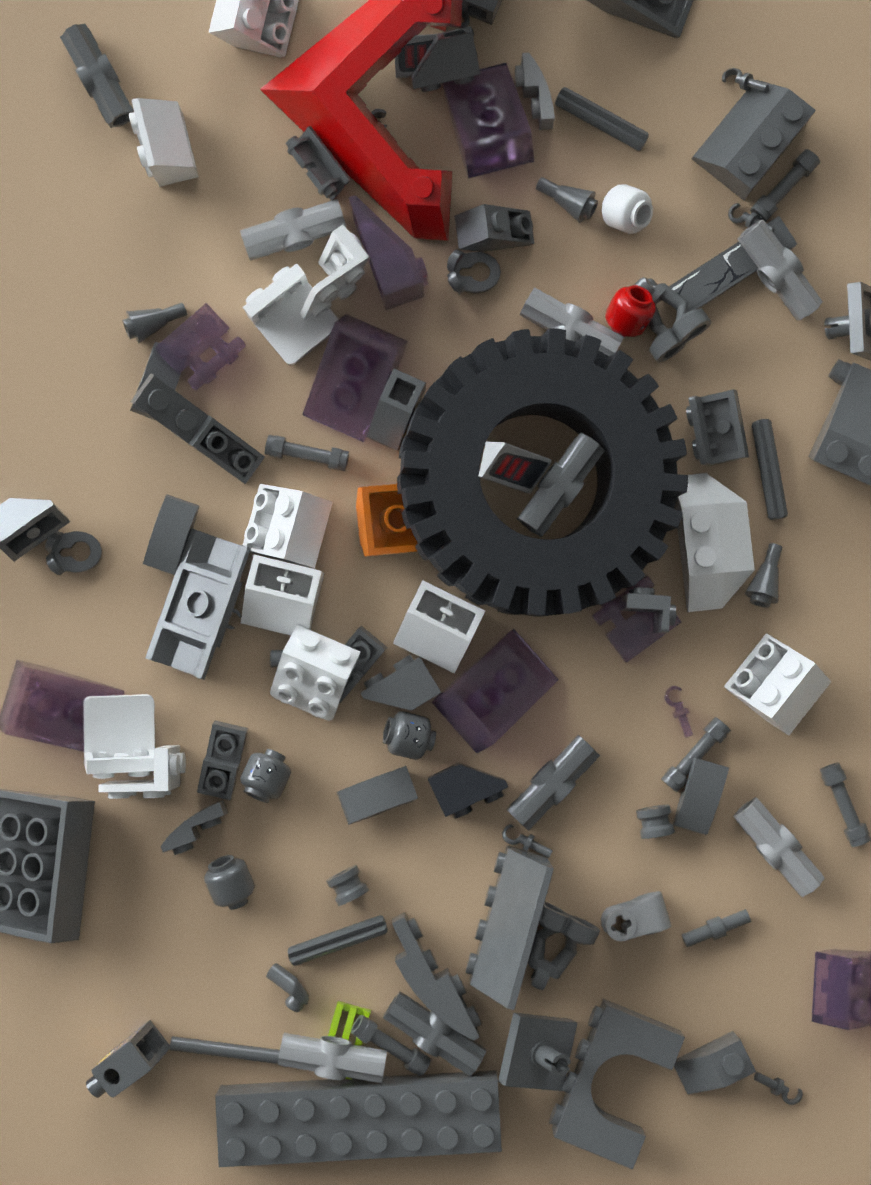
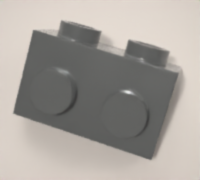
[686,389,749,466]
[619,587,676,634]

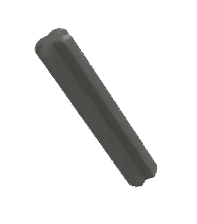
[555,87,649,151]
[752,419,788,520]
[288,915,388,966]

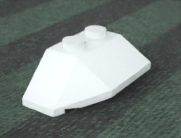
[675,473,755,612]

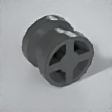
[636,804,675,839]
[326,865,369,906]

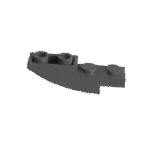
[130,374,265,484]
[392,912,482,1041]

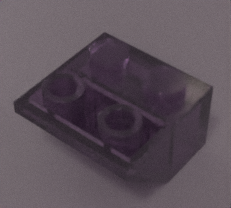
[812,949,871,1030]

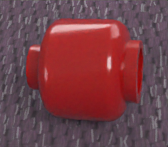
[605,285,656,337]

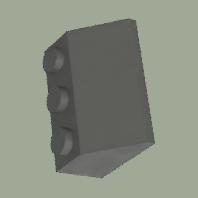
[692,80,816,200]

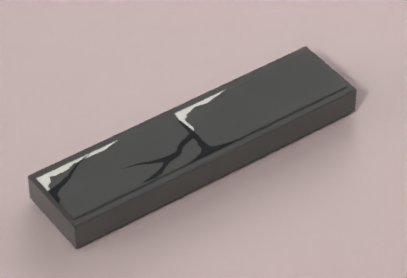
[669,216,797,313]

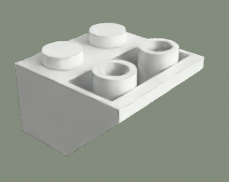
[209,0,299,57]
[129,98,199,187]
[243,484,333,568]
[241,554,324,635]
[393,580,485,674]
[724,633,831,736]

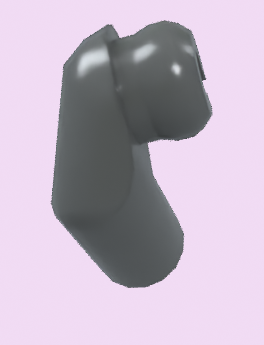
[266,963,309,1012]

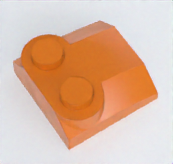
[356,484,418,557]

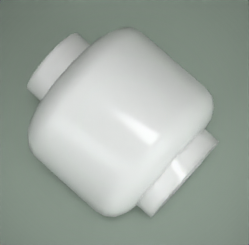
[602,184,653,234]

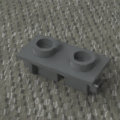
[286,126,351,201]

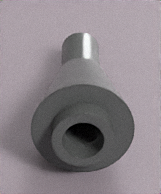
[536,177,598,223]
[122,302,187,343]
[745,543,783,608]

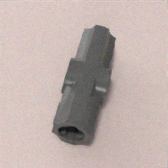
[60,23,134,128]
[517,433,605,537]
[507,735,600,831]
[383,991,487,1076]

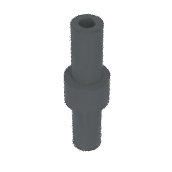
[682,909,751,947]

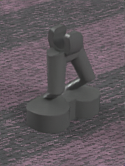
[635,277,712,362]
[528,902,600,990]

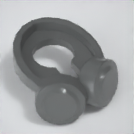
[447,249,501,295]
[45,531,102,575]

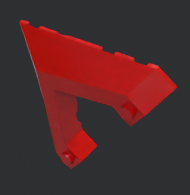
[260,0,462,241]

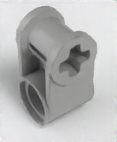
[601,891,671,942]

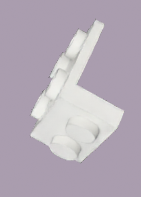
[300,225,370,320]
[243,263,340,365]
[270,625,361,721]
[83,694,155,779]
[99,745,186,799]

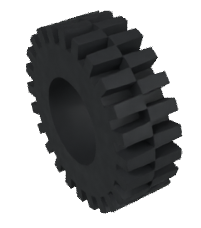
[397,328,688,617]

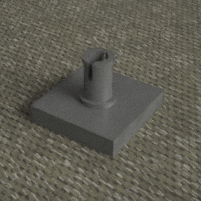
[824,282,871,361]
[498,1012,577,1091]

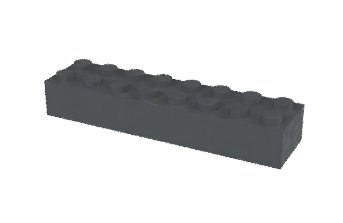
[215,1070,502,1167]

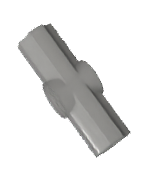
[240,199,347,261]
[737,220,823,320]
[520,288,624,357]
[733,797,825,897]
[278,1033,387,1083]

